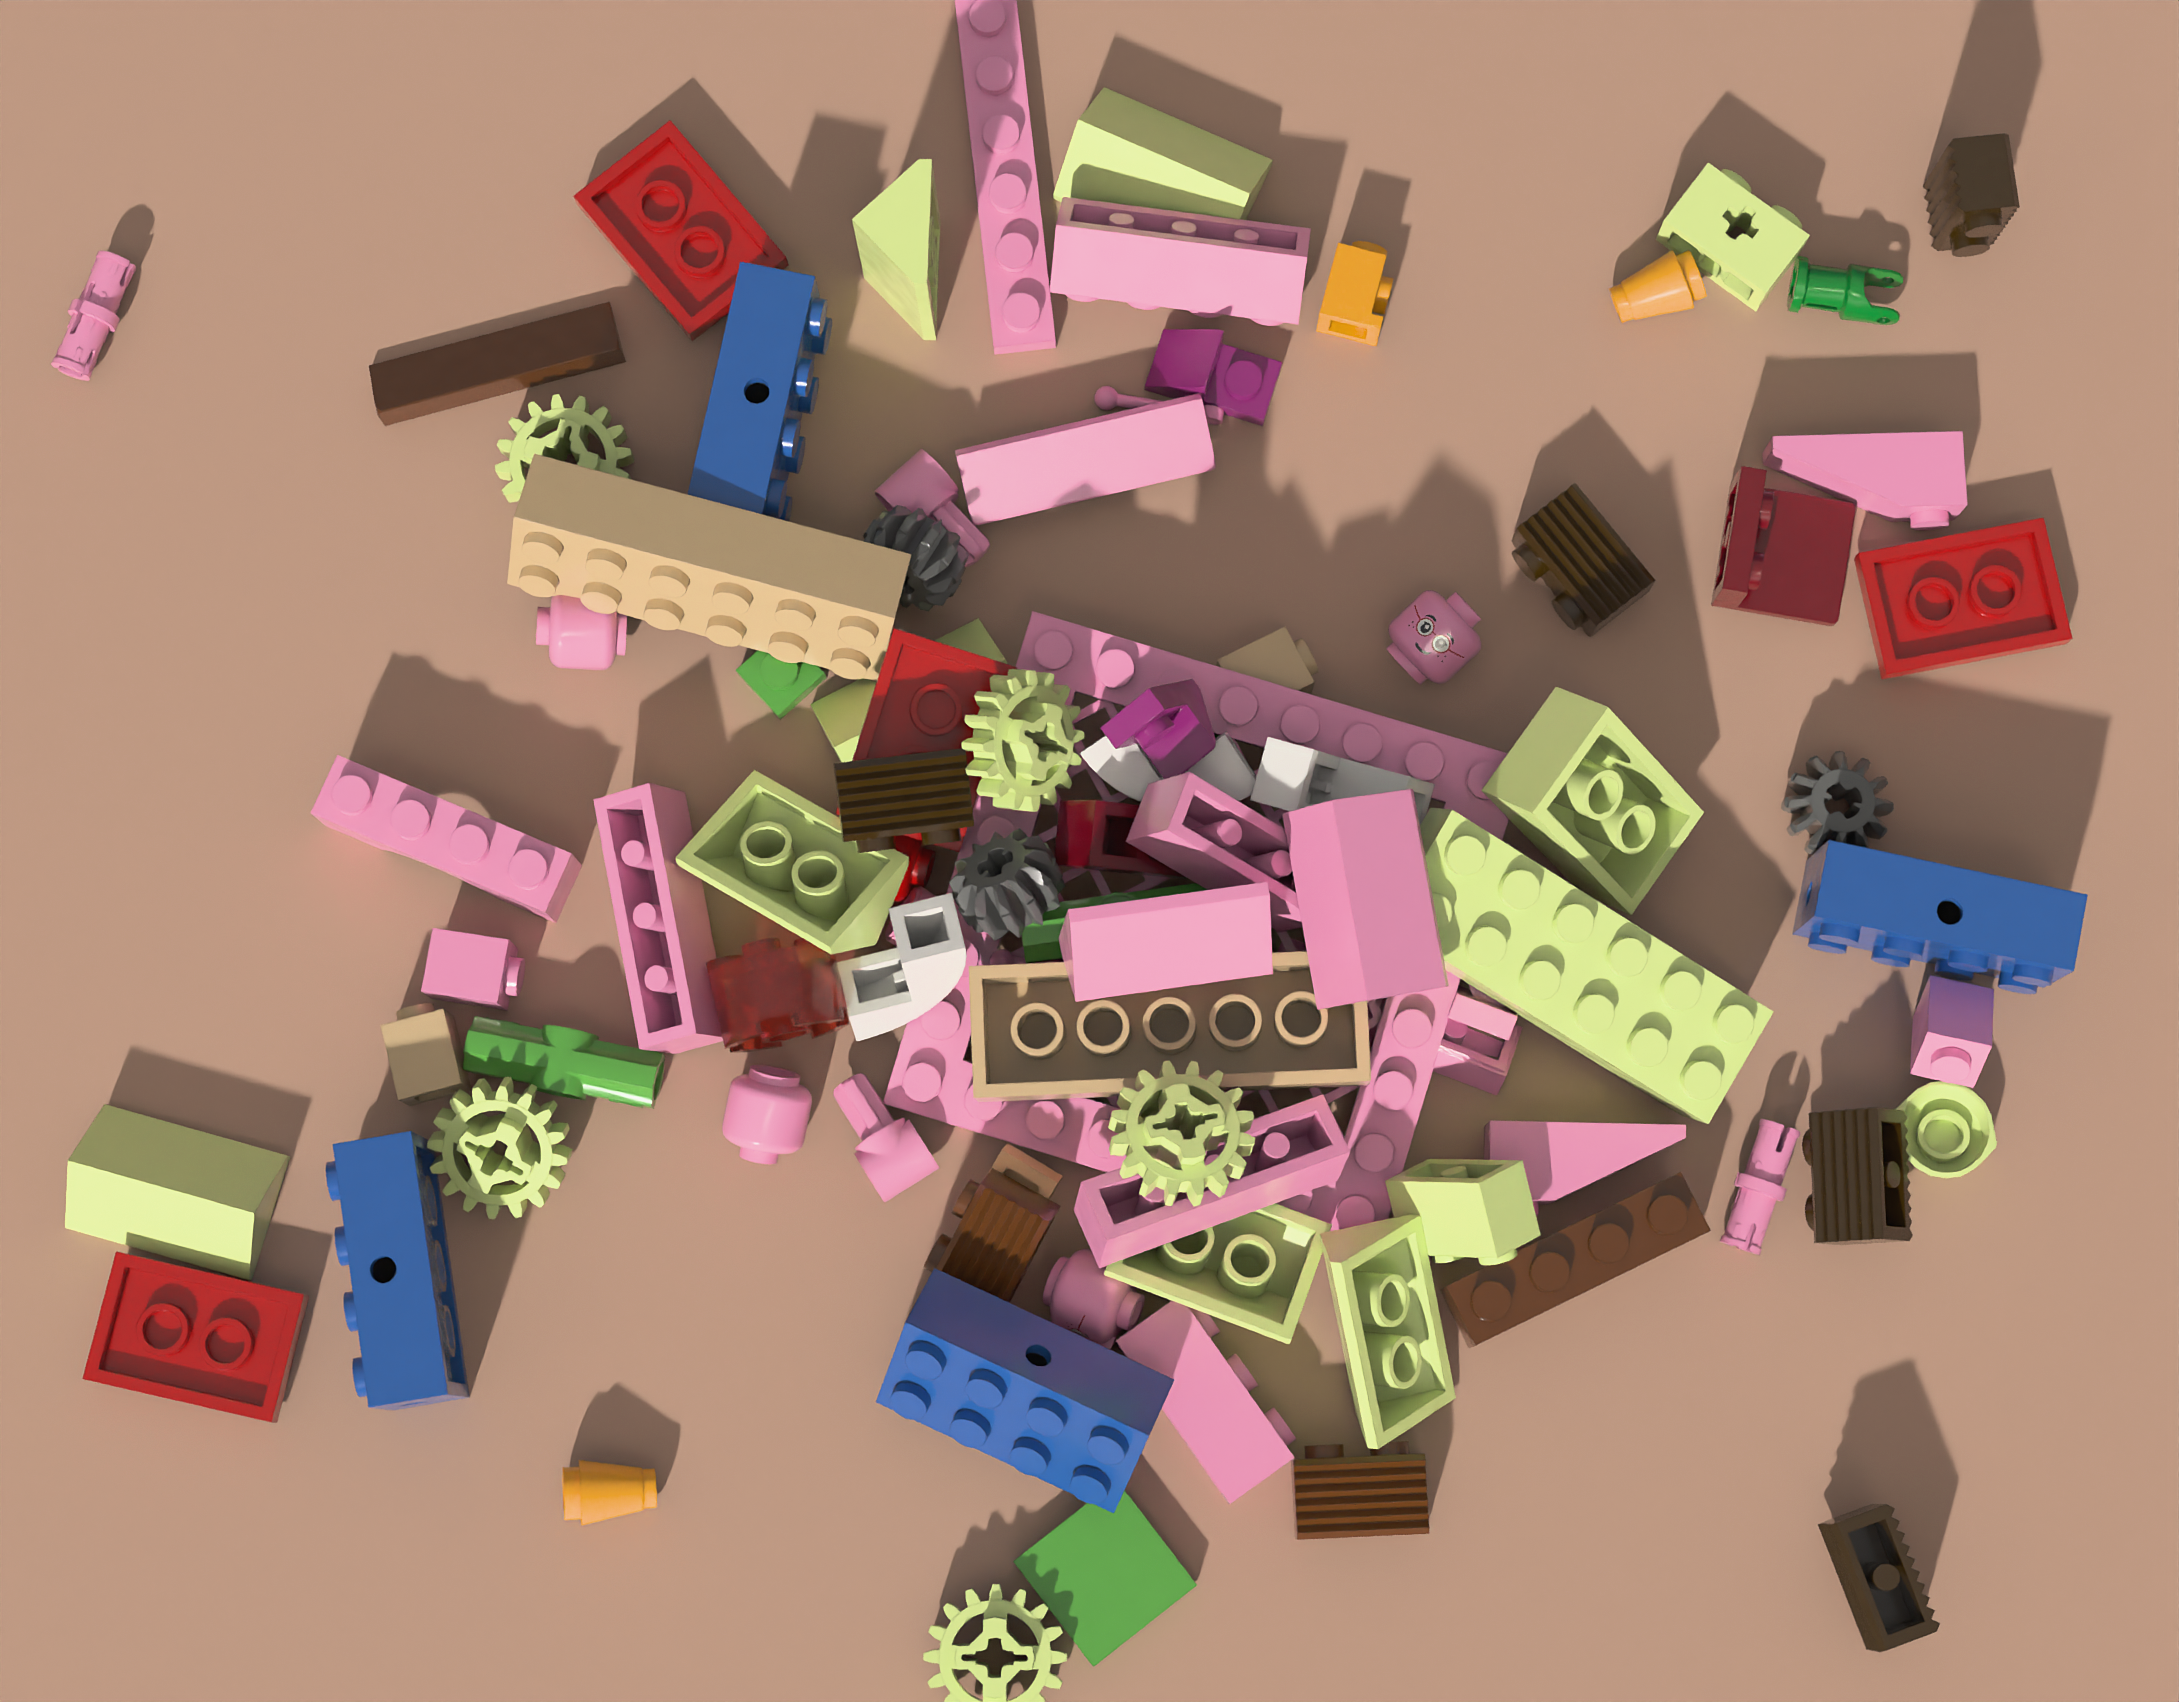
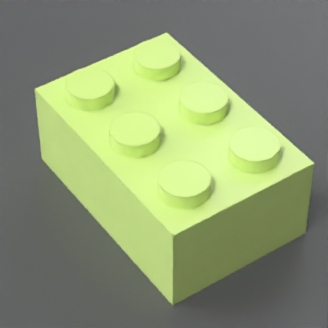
[1481,687,1704,915]

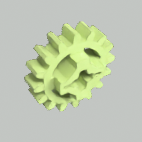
[495,394,634,503]
[961,669,1084,812]
[1108,1060,1255,1206]
[427,1077,572,1220]
[923,1584,1067,1702]

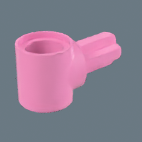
[874,449,990,567]
[833,1073,939,1202]

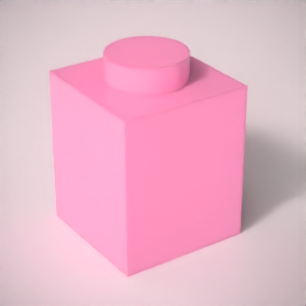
[421,928,525,1011]
[1910,975,1994,1088]

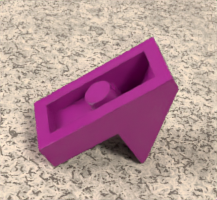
[1144,329,1282,426]
[1100,679,1216,779]

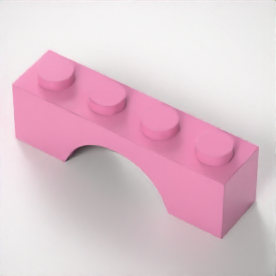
[311,755,582,923]

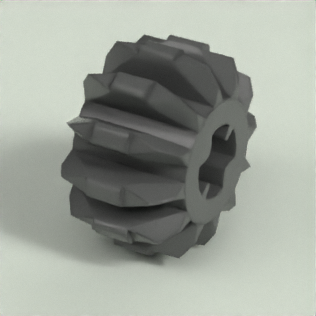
[863,505,969,611]
[1781,751,1894,854]
[949,828,1066,941]

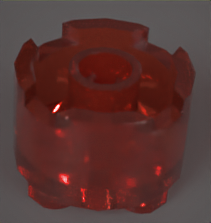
[706,937,849,1053]

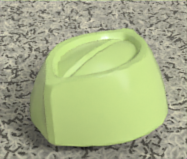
[1894,1081,1997,1178]

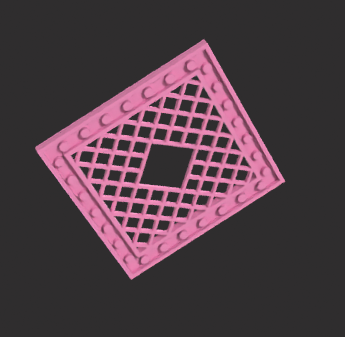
[883,611,1509,1231]

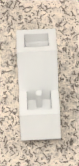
[1080,731,1257,802]
[1250,737,1435,825]
[837,893,967,1041]

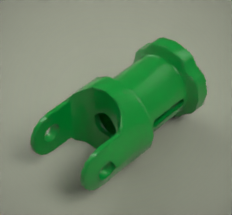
[1787,256,1904,325]

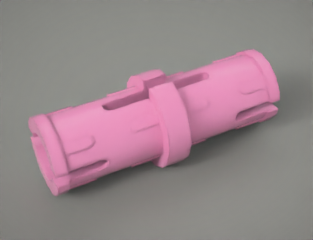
[51,251,136,381]
[1720,1119,1801,1255]

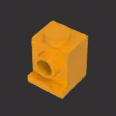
[1316,241,1394,346]

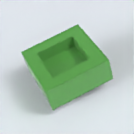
[736,650,827,720]

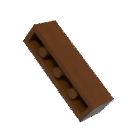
[1440,1172,1711,1348]

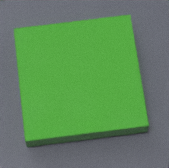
[1013,1490,1197,1667]

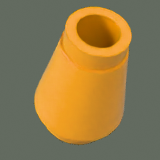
[1609,250,1707,323]
[562,1460,657,1526]

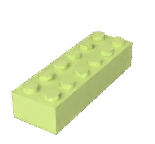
[1420,808,1774,1124]

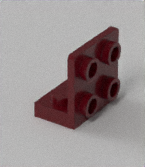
[1711,466,1856,626]

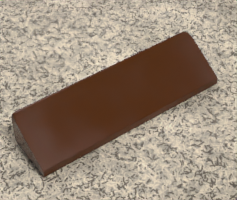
[369,302,626,426]

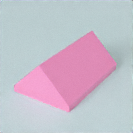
[1282,789,1449,1010]
[1059,882,1273,1002]

